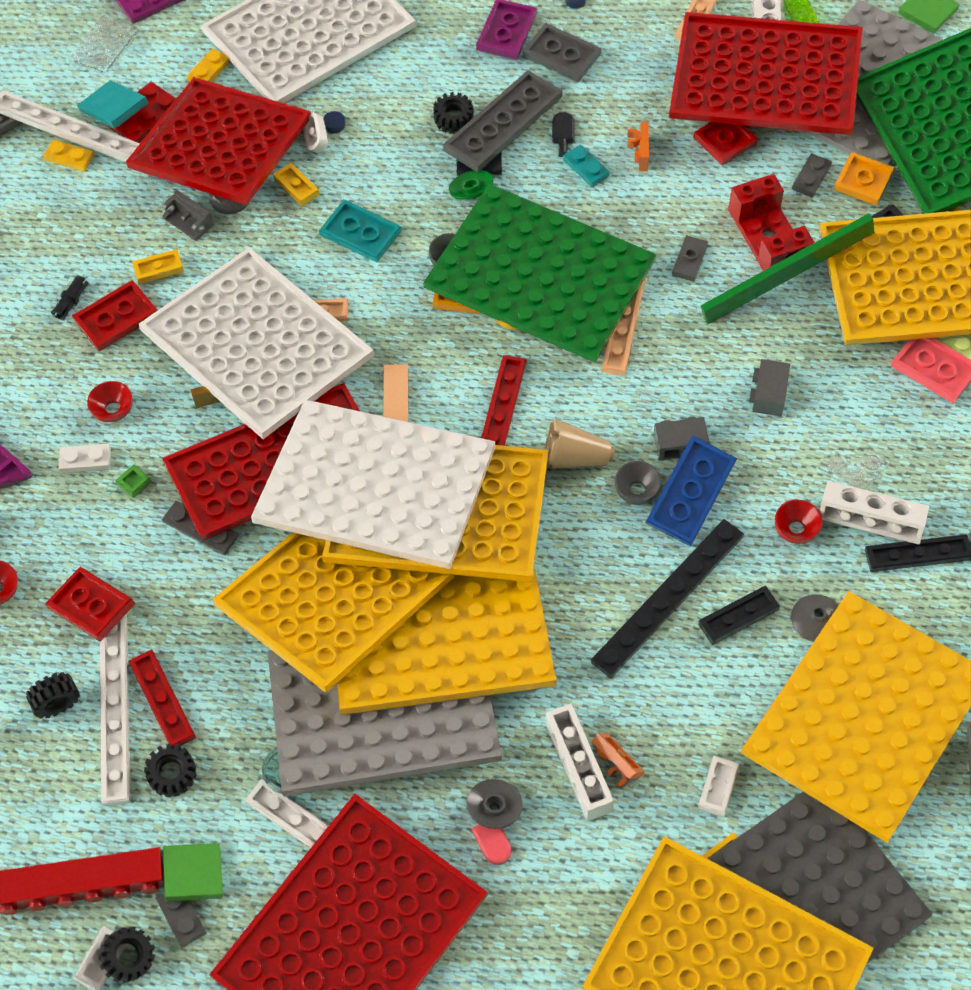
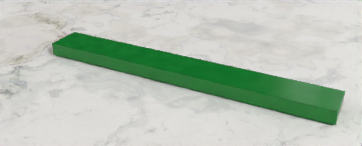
[701,214,875,324]

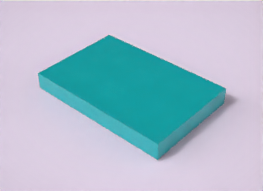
[77,80,148,129]
[319,199,402,263]

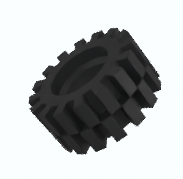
[433,92,474,134]
[26,672,80,719]
[144,744,197,797]
[99,926,155,983]

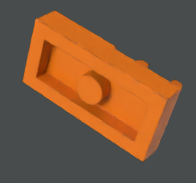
[627,122,649,171]
[591,733,645,787]

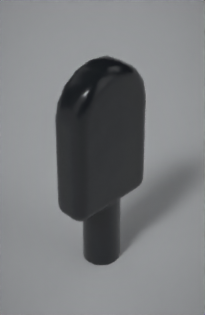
[552,112,575,157]

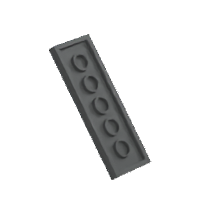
[443,70,563,172]

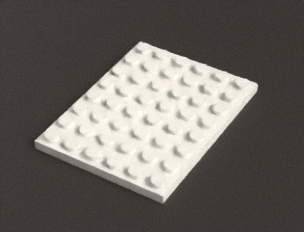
[201,0,416,103]
[139,248,374,439]
[251,400,495,569]

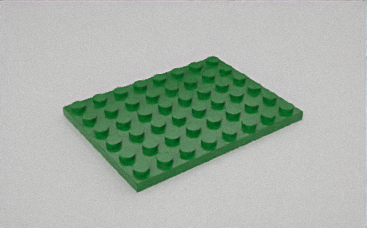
[856,28,971,214]
[424,184,657,363]

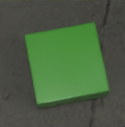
[115,464,152,498]

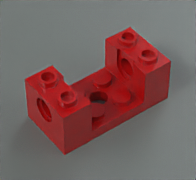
[728,174,815,271]

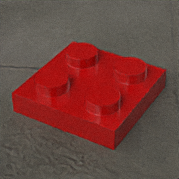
[693,122,758,166]

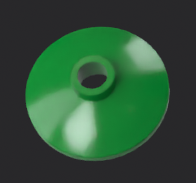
[449,170,493,200]

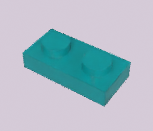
[563,144,610,187]

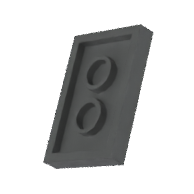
[523,23,602,82]

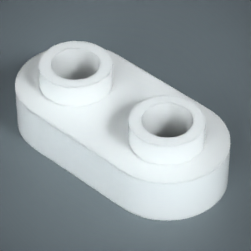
[303,112,328,153]

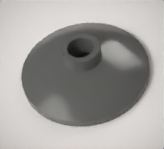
[791,594,839,642]
[467,779,522,829]

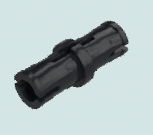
[51,275,89,321]

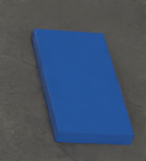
[645,435,737,547]

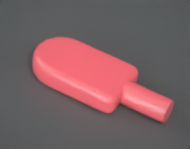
[472,824,512,865]

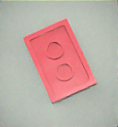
[891,338,971,404]

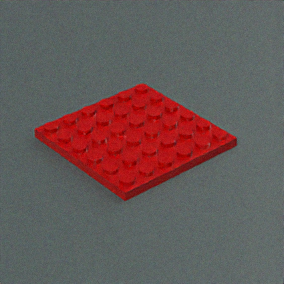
[126,77,310,205]

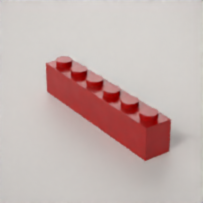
[0,847,164,915]

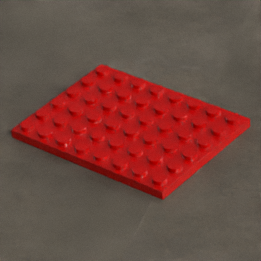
[669,12,863,135]
[209,793,488,990]

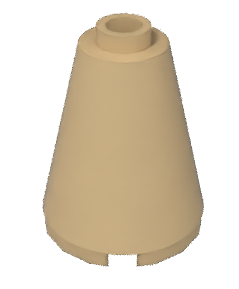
[545,419,615,469]

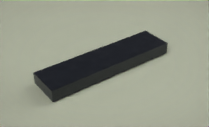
[865,534,971,572]

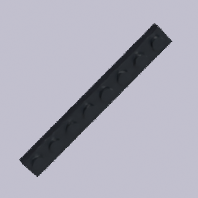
[591,519,744,679]

